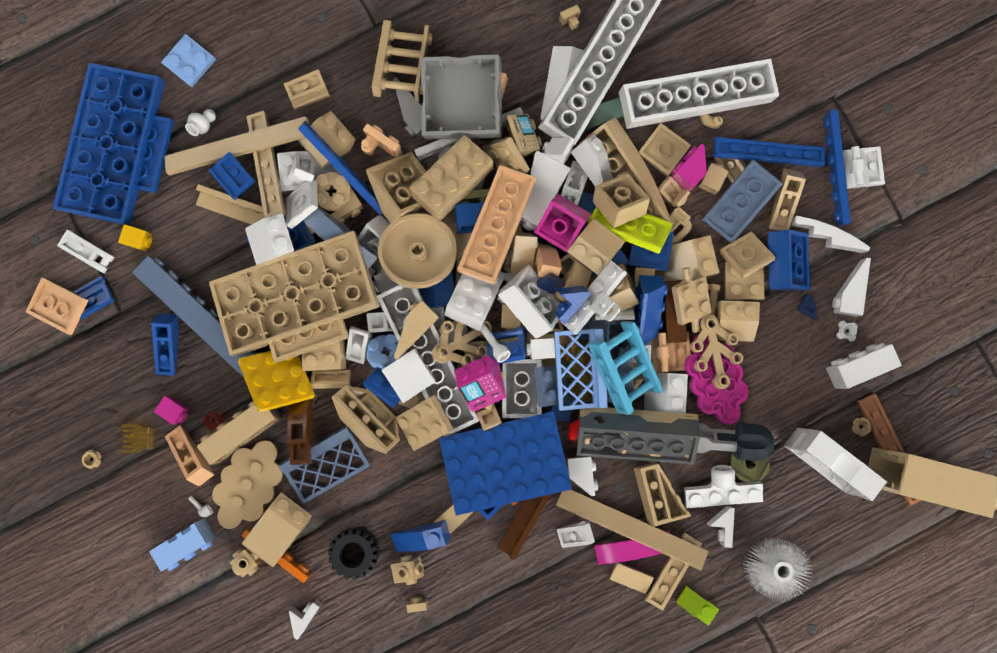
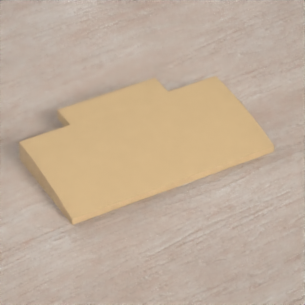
[209,231,380,363]

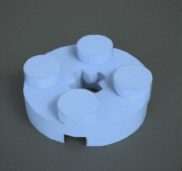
[366,334,404,369]

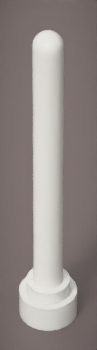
[480,323,511,362]

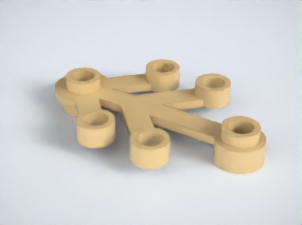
[690,315,743,389]
[432,320,492,366]

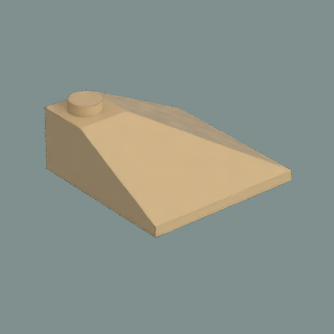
[366,152,426,224]

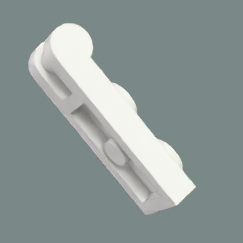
[57,230,115,273]

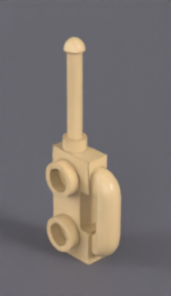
[668,207,692,245]

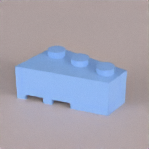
[149,519,216,571]

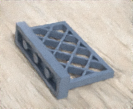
[278,425,370,504]

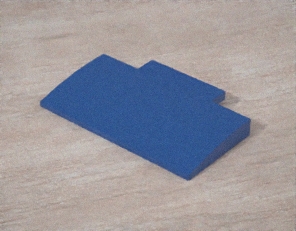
[52,63,174,226]

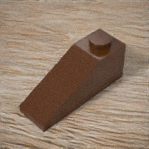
[663,280,687,343]

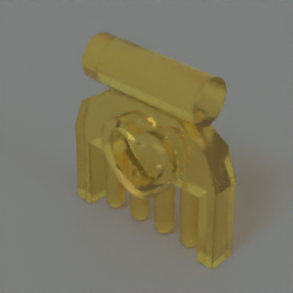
[121,424,154,453]

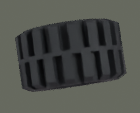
[328,527,380,580]

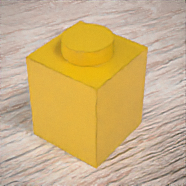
[118,224,152,252]

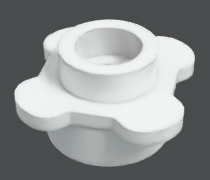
[837,321,858,341]

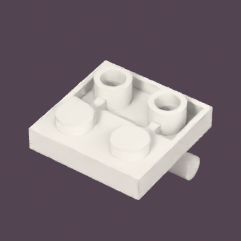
[843,146,885,189]

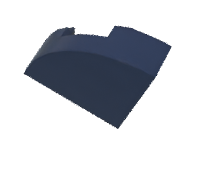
[797,293,817,319]

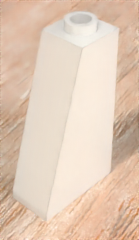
[520,150,571,231]

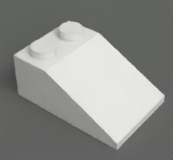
[277,151,340,195]

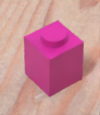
[154,395,189,425]

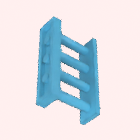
[588,321,663,415]

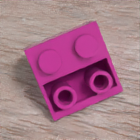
[671,144,707,192]

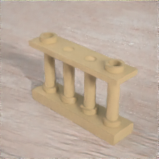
[372,20,432,102]

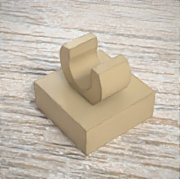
[559,5,580,30]

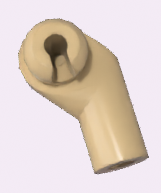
[700,114,723,129]

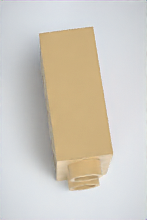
[868,447,997,518]

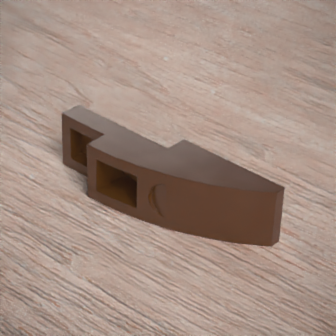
[287,399,313,465]

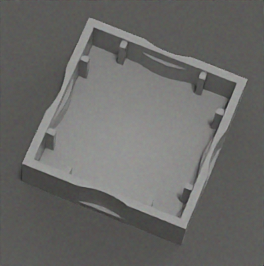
[421,55,502,140]

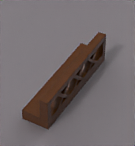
[497,494,551,561]

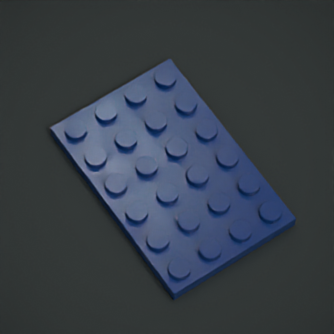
[439,411,572,516]

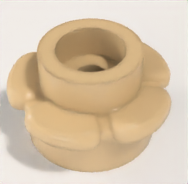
[852,417,871,436]
[82,450,101,469]

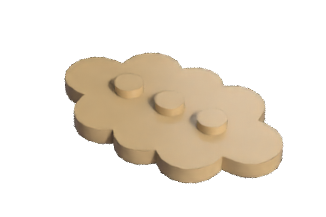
[212,440,284,529]

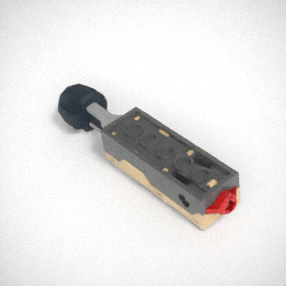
[568,407,774,464]

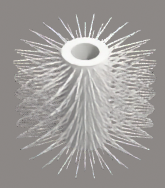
[743,538,813,602]

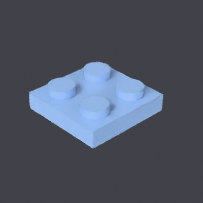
[161,34,216,88]

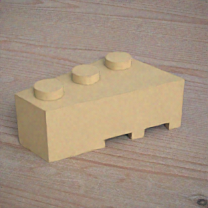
[633,463,691,526]

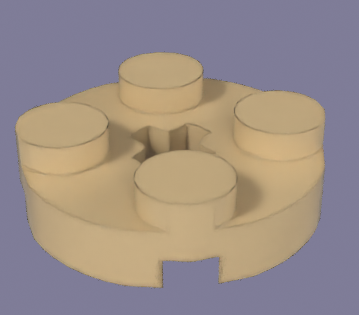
[316,172,352,211]

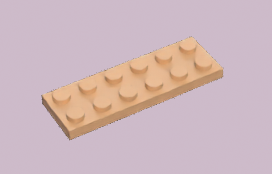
[457,165,536,285]

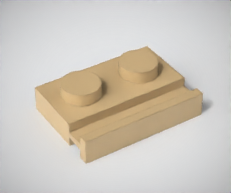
[284,69,330,111]

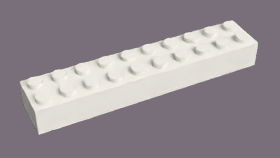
[538,0,661,146]

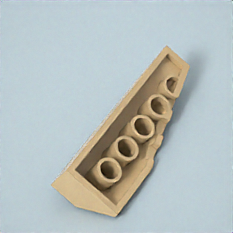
[579,118,670,221]

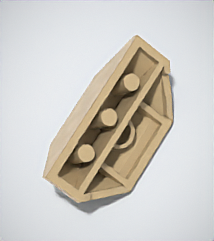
[332,385,400,454]

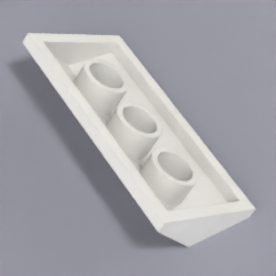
[540,46,584,120]

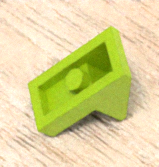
[675,586,720,626]

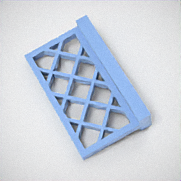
[554,328,608,411]

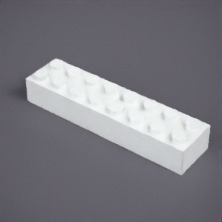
[619,59,779,129]
[377,285,479,437]

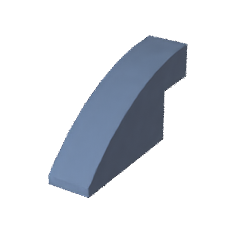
[303,207,378,269]

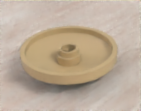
[378,214,457,289]

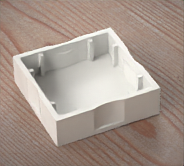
[784,428,887,501]

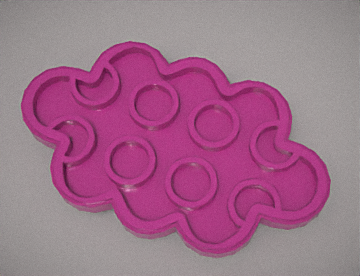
[684,334,749,425]

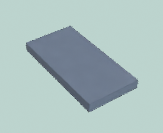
[702,159,783,243]

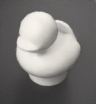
[185,109,216,136]

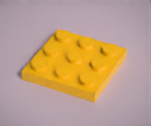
[238,351,315,413]

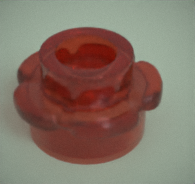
[203,412,223,431]

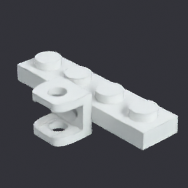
[560,261,627,335]

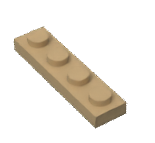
[645,533,702,611]

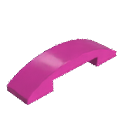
[594,530,671,565]

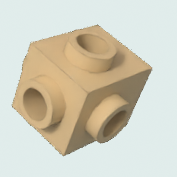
[230,548,262,578]
[390,555,424,585]

